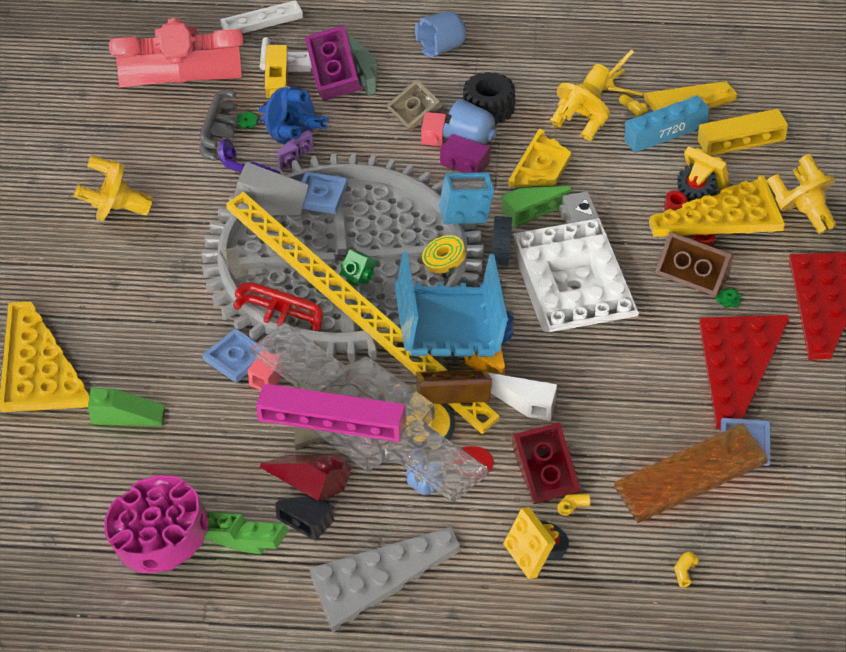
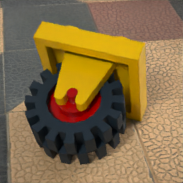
[677,146,730,202]

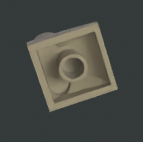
[386,79,443,131]

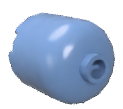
[415,11,466,57]
[443,99,497,145]

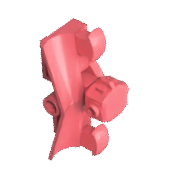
[109,18,243,88]

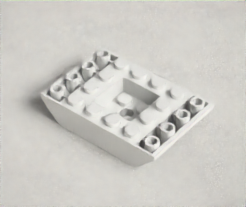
[514,218,639,332]

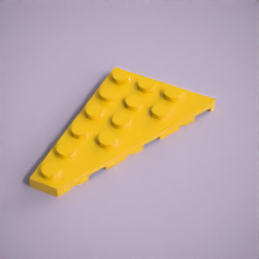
[649,175,785,237]
[0,301,90,412]

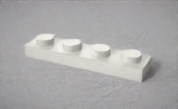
[220,0,303,33]

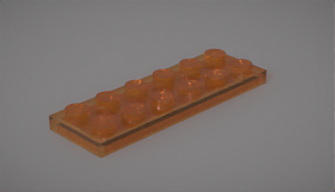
[614,423,768,523]

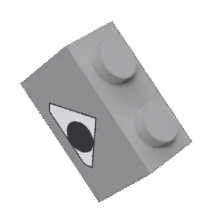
[559,191,599,224]

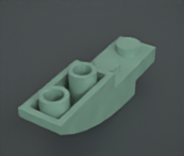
[349,36,377,95]

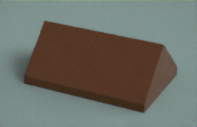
[654,232,733,297]
[416,369,492,405]

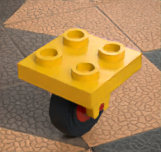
[503,507,569,579]

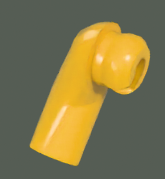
[619,94,648,116]
[557,494,590,516]
[674,552,699,587]

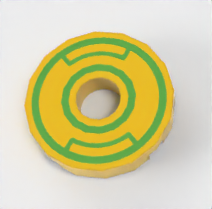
[422,235,467,273]

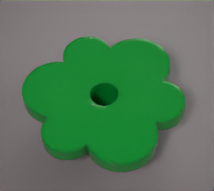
[237,111,258,129]
[716,288,742,308]

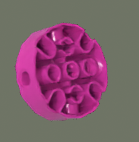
[104,475,208,573]

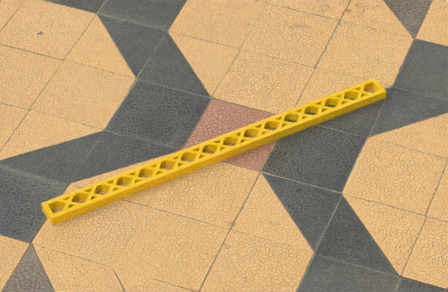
[227,192,500,434]

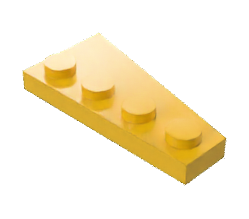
[644,81,737,111]

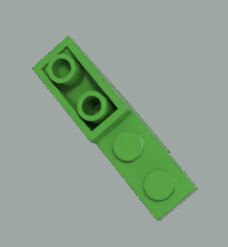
[205,512,289,554]

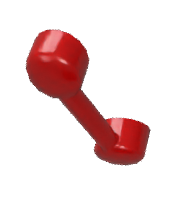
[664,190,715,247]

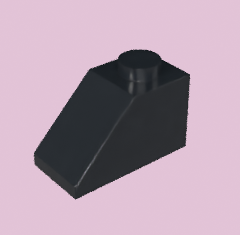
[275,496,334,541]

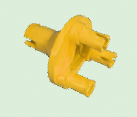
[550,64,611,141]
[73,154,153,221]
[767,154,837,235]

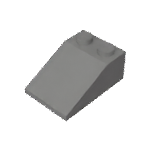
[234,162,309,215]

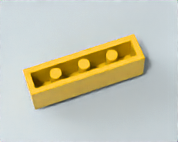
[698,109,788,156]

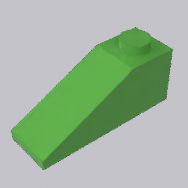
[502,186,572,227]
[88,388,165,426]

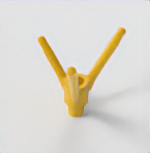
[602,50,644,96]

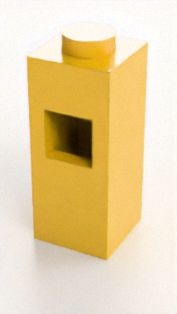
[265,45,288,98]

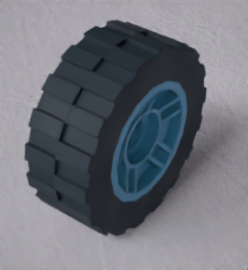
[492,216,512,266]

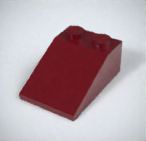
[511,422,581,504]
[259,455,352,501]

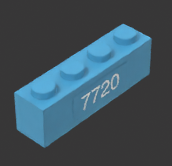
[624,95,709,153]

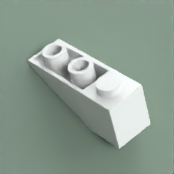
[488,373,557,421]

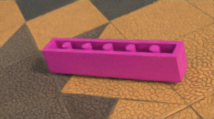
[256,384,406,442]

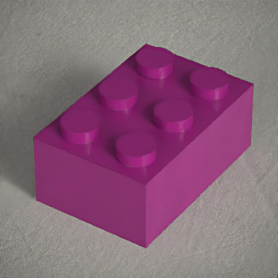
[305,25,362,101]

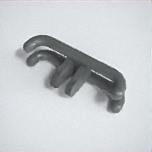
[199,90,238,161]

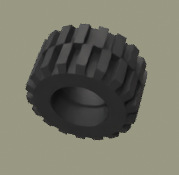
[463,72,515,125]

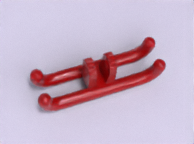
[233,282,324,332]

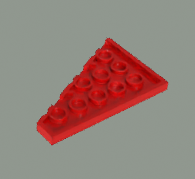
[789,252,846,360]
[699,315,789,429]

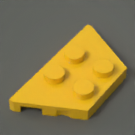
[508,129,571,187]

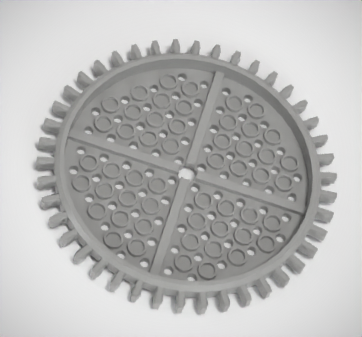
[202,153,483,363]

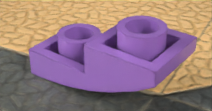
[277,130,313,170]

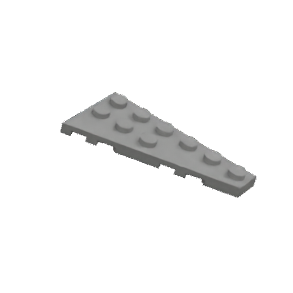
[309,527,460,633]

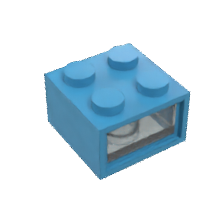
[439,172,494,224]

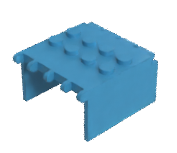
[395,252,508,357]

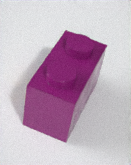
[440,134,490,173]

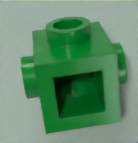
[339,249,378,286]

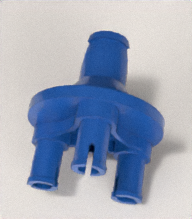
[258,86,329,145]

